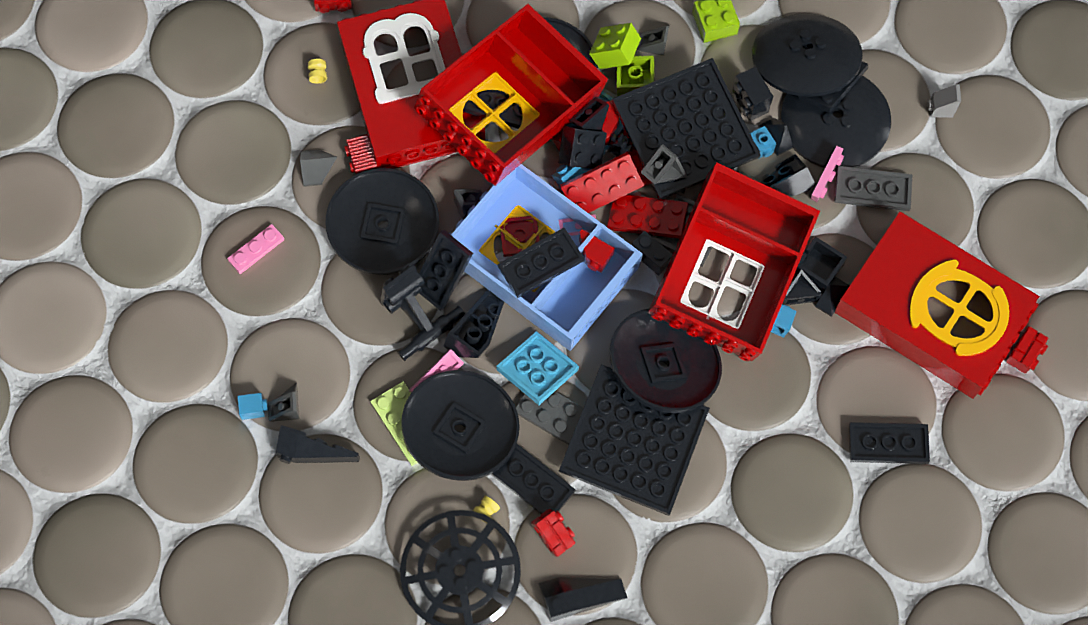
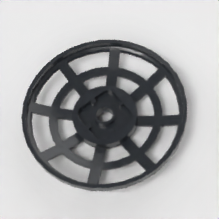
[400,510,521,625]

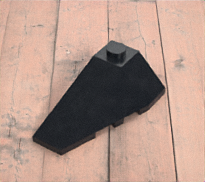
[760,154,816,196]
[443,290,504,358]
[276,425,360,464]
[539,577,628,622]

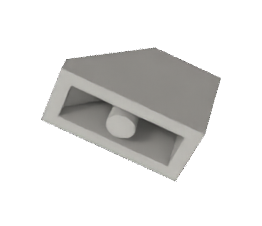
[927,84,961,117]

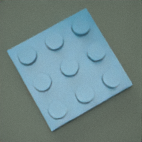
[496,331,579,405]

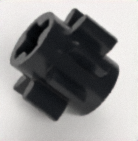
[607,133,632,157]

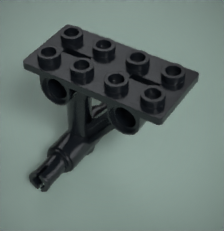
[380,265,465,361]

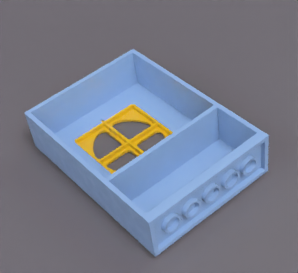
[449,164,643,351]

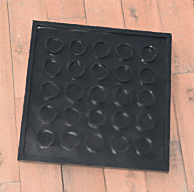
[612,58,761,200]
[558,364,710,516]

